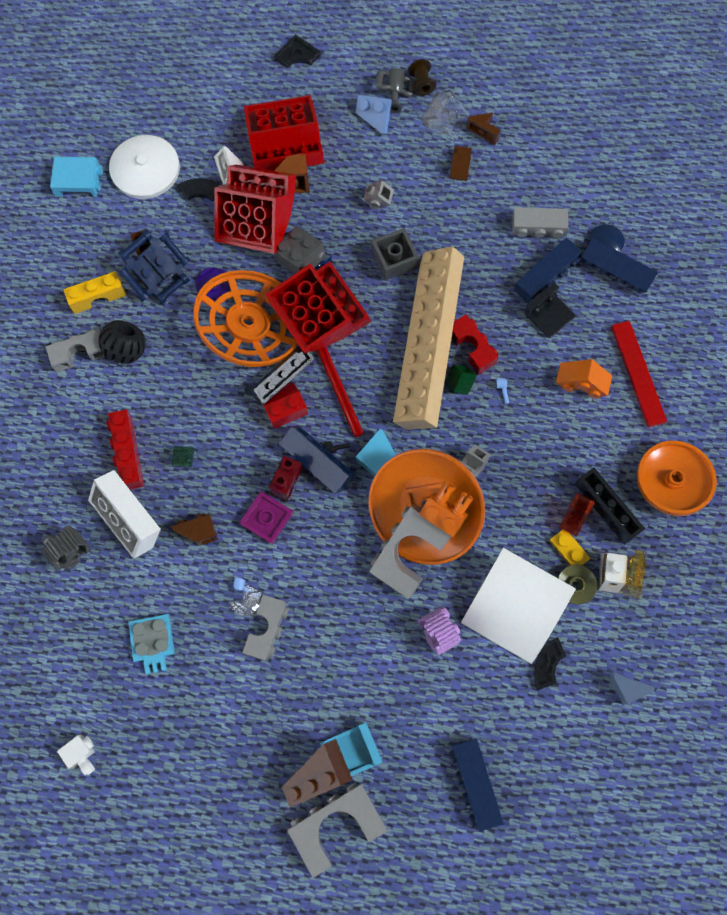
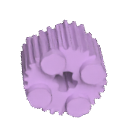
[418,606,461,655]

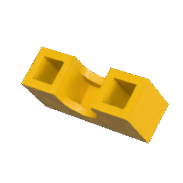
[63,271,127,314]

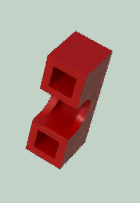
[451,314,498,375]

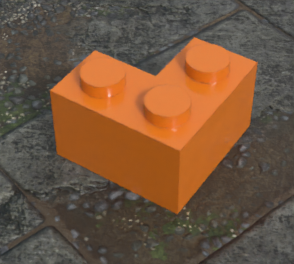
[556,359,612,399]

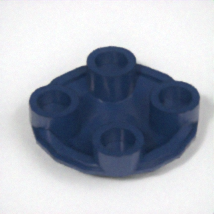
[588,224,625,252]

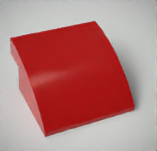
[243,95,324,171]
[214,164,296,254]
[265,262,372,353]

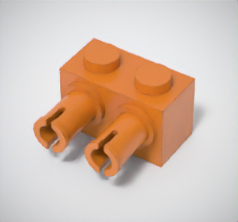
[419,481,473,537]

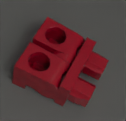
[269,456,303,502]

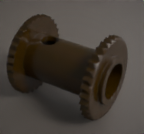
[408,59,437,96]

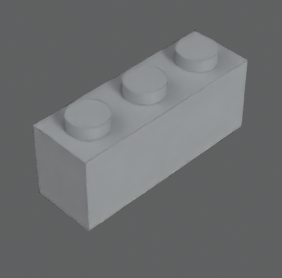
[512,207,569,238]

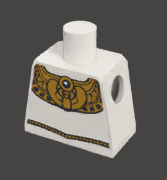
[598,553,627,593]

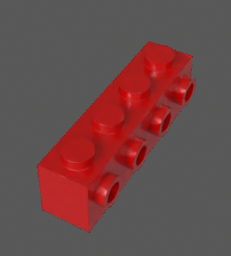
[106,409,145,490]

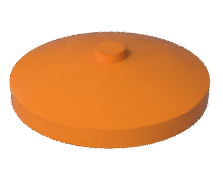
[636,441,717,516]

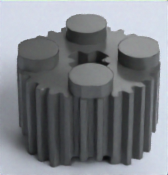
[42,525,90,571]

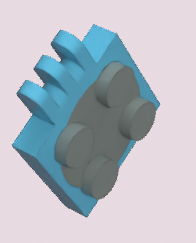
[128,614,175,674]

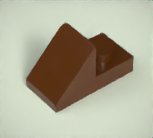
[466,112,501,145]
[450,146,472,181]

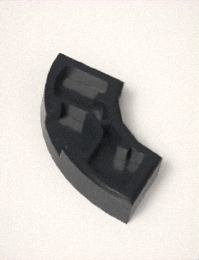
[177,178,222,202]
[534,637,566,691]

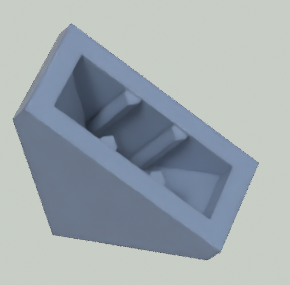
[609,673,655,705]

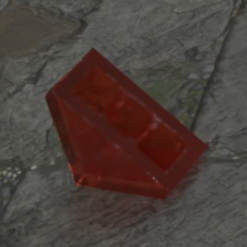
[559,493,595,536]

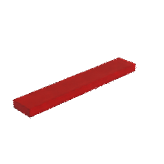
[611,321,667,428]

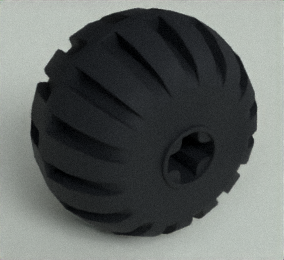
[98,320,146,364]

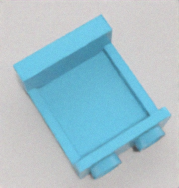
[50,157,103,197]
[318,722,383,776]

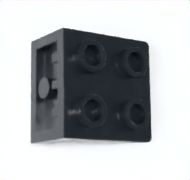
[524,282,576,338]

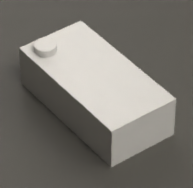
[88,470,161,559]

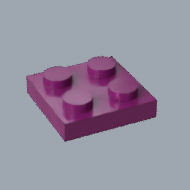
[239,491,294,545]

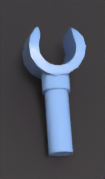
[496,378,509,404]
[233,578,259,598]

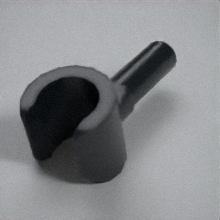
[323,441,351,454]

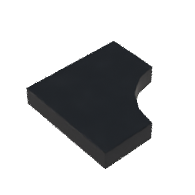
[274,34,321,68]

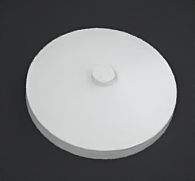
[109,135,180,199]

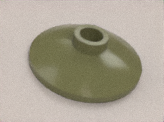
[558,565,597,605]

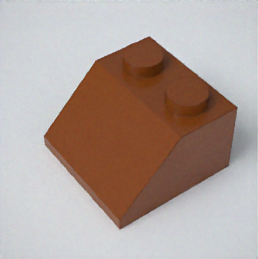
[275,154,310,194]

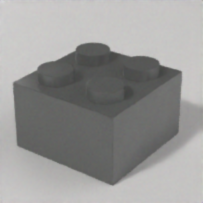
[274,225,327,274]
[371,228,419,281]

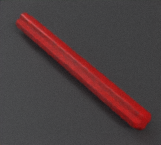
[317,347,363,438]

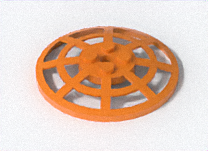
[193,270,298,367]

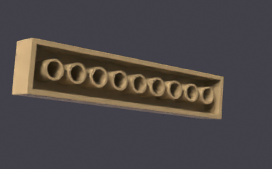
[393,246,464,430]

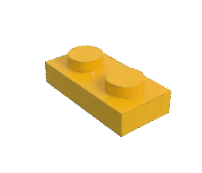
[549,528,591,566]

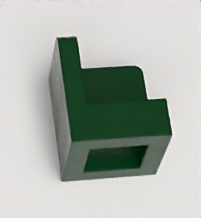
[445,364,477,395]

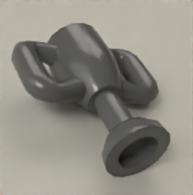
[376,68,415,113]

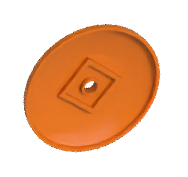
[368,449,485,565]

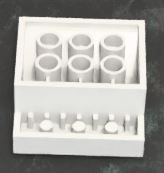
[461,548,576,664]

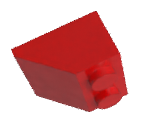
[263,382,308,429]

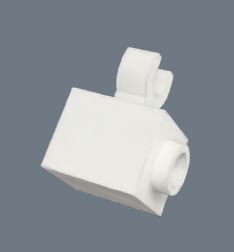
[57,735,95,775]

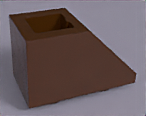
[172,513,219,546]

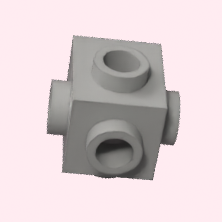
[363,180,394,209]

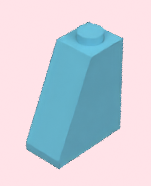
[356,429,396,477]

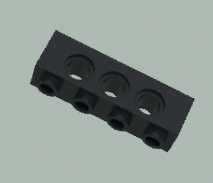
[574,467,645,545]

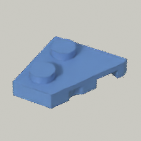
[356,95,392,134]

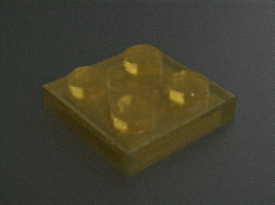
[626,550,647,599]

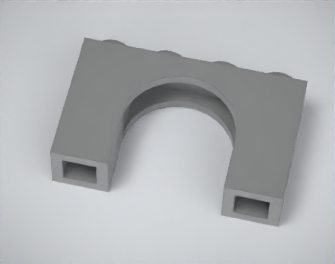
[369,504,451,599]
[287,782,388,878]

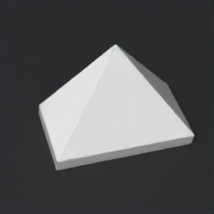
[214,146,244,185]

